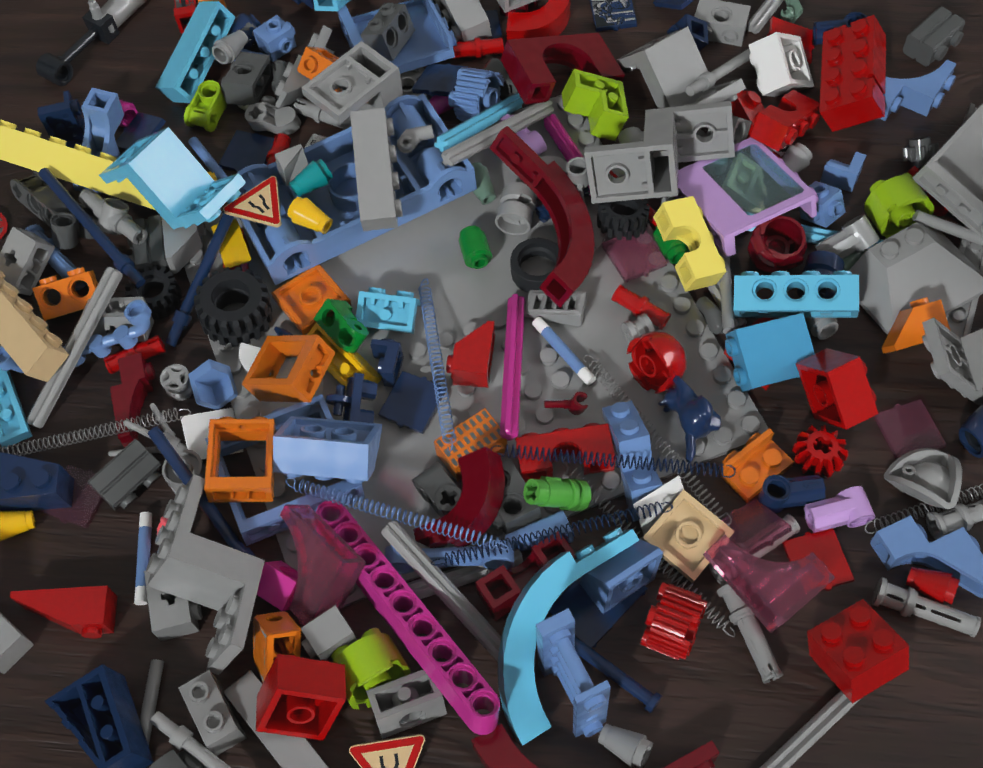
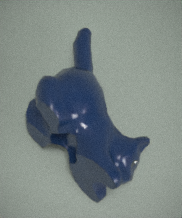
[658,375,721,462]

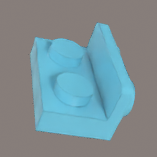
[356,287,421,334]

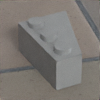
[434,0,492,42]

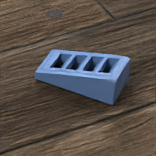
[505,510,574,551]

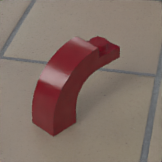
[413,446,505,548]

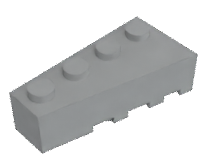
[350,108,403,231]

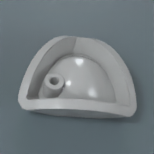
[884,448,962,509]

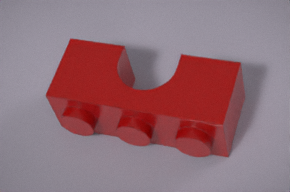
[749,90,820,151]
[515,423,616,483]

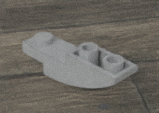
[274,25,334,108]

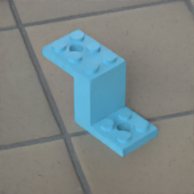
[99,127,246,229]

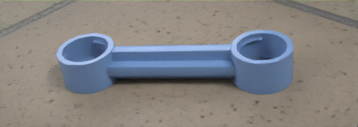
[385,540,515,574]

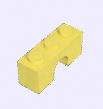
[653,196,727,292]

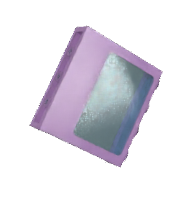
[675,137,818,258]

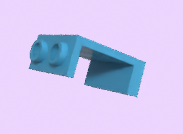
[725,313,815,392]

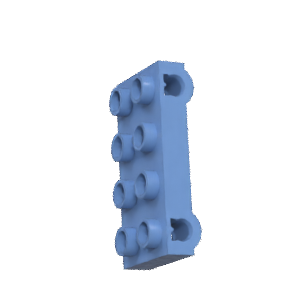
[236,93,477,285]

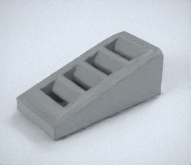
[524,290,587,327]

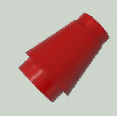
[906,567,960,605]

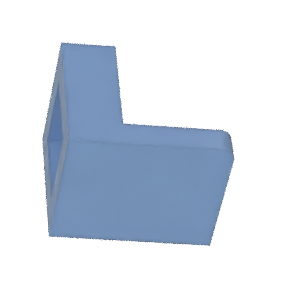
[820,152,867,193]
[188,359,238,410]

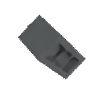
[360,3,415,61]
[493,458,542,535]

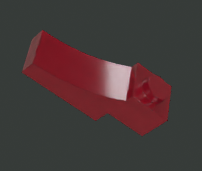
[110,353,156,447]

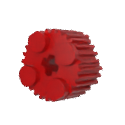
[640,582,708,660]

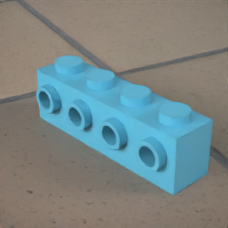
[155,1,236,103]

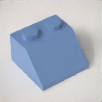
[579,539,663,614]

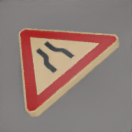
[223,176,282,228]
[349,734,425,768]

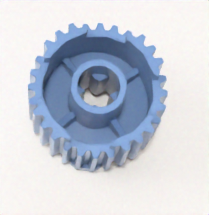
[448,67,504,121]

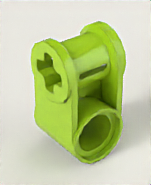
[184,80,227,132]

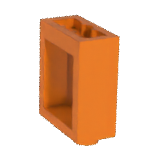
[242,335,336,402]
[204,416,276,502]

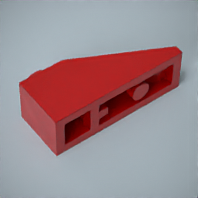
[10,585,118,639]

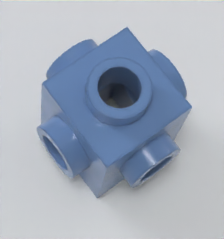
[253,15,297,62]
[799,181,846,228]

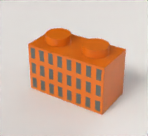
[434,408,507,482]

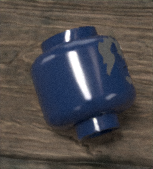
[228,13,261,50]

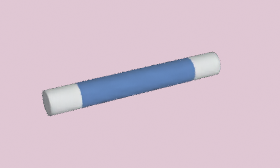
[532,317,596,386]
[134,512,153,605]

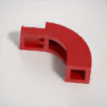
[506,0,571,40]

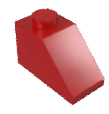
[446,321,496,388]

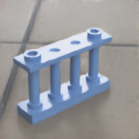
[536,608,611,738]

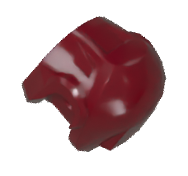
[748,215,808,273]

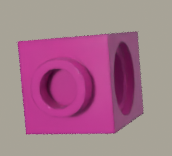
[257,560,311,611]

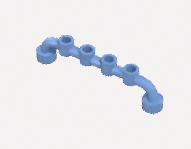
[0,300,152,373]

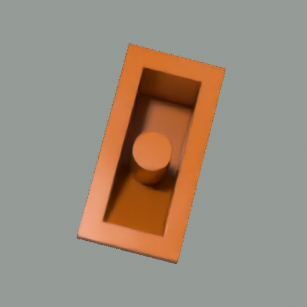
[881,297,951,354]

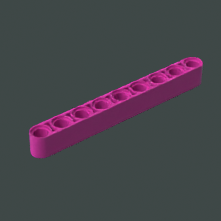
[316,500,500,735]

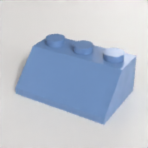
[273,416,382,484]

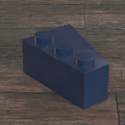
[0,452,75,511]
[45,664,154,768]

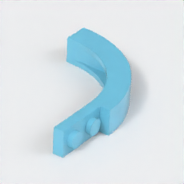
[497,527,640,746]

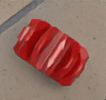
[792,425,848,478]

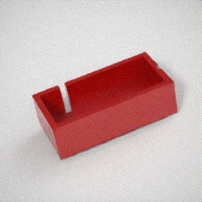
[819,15,886,132]

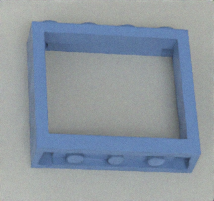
[205,394,365,546]

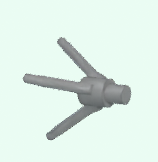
[108,403,187,456]

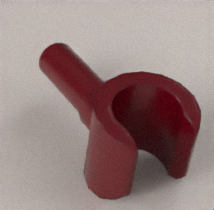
[544,392,588,415]

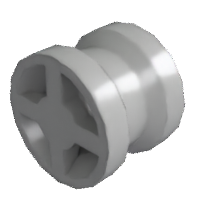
[622,313,655,344]
[160,364,193,401]

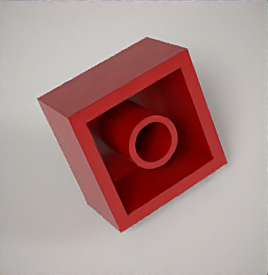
[795,348,879,430]
[807,599,909,704]
[256,654,346,740]

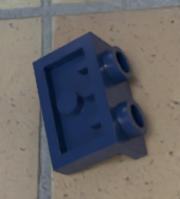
[37,90,85,148]

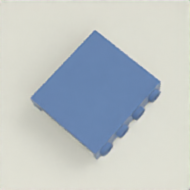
[337,0,457,74]

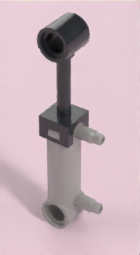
[36,0,147,86]

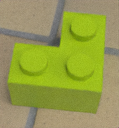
[562,69,629,141]

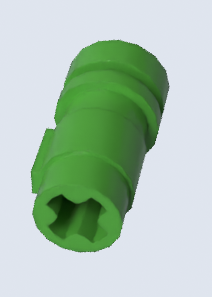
[523,476,591,512]

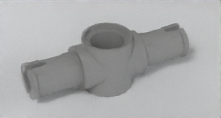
[79,189,148,245]

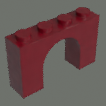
[500,32,625,104]

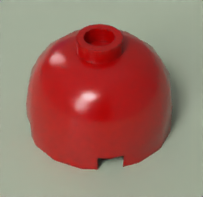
[627,331,686,394]

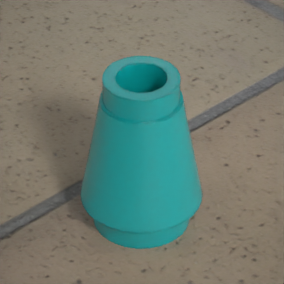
[289,159,333,197]

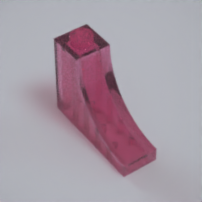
[280,504,366,626]
[703,535,835,633]

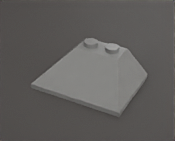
[849,222,983,335]

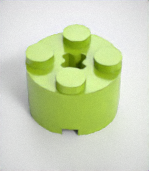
[864,173,934,238]
[331,628,411,709]

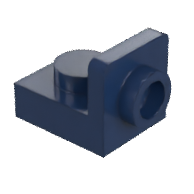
[370,338,404,388]

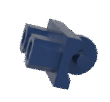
[326,372,378,423]

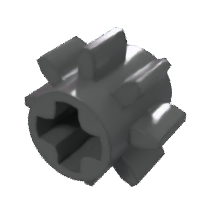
[902,136,939,168]

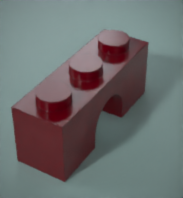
[476,531,577,621]

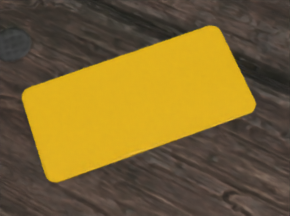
[211,218,251,268]

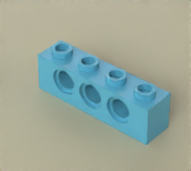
[733,270,859,318]

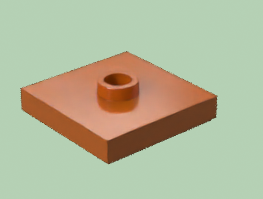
[271,264,351,335]

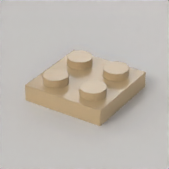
[641,489,735,583]

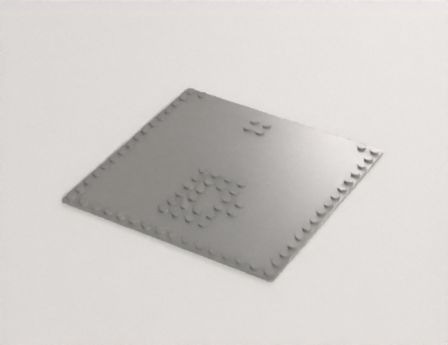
[184,95,769,621]

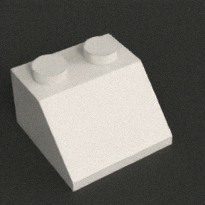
[749,32,814,97]

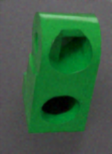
[314,299,369,353]

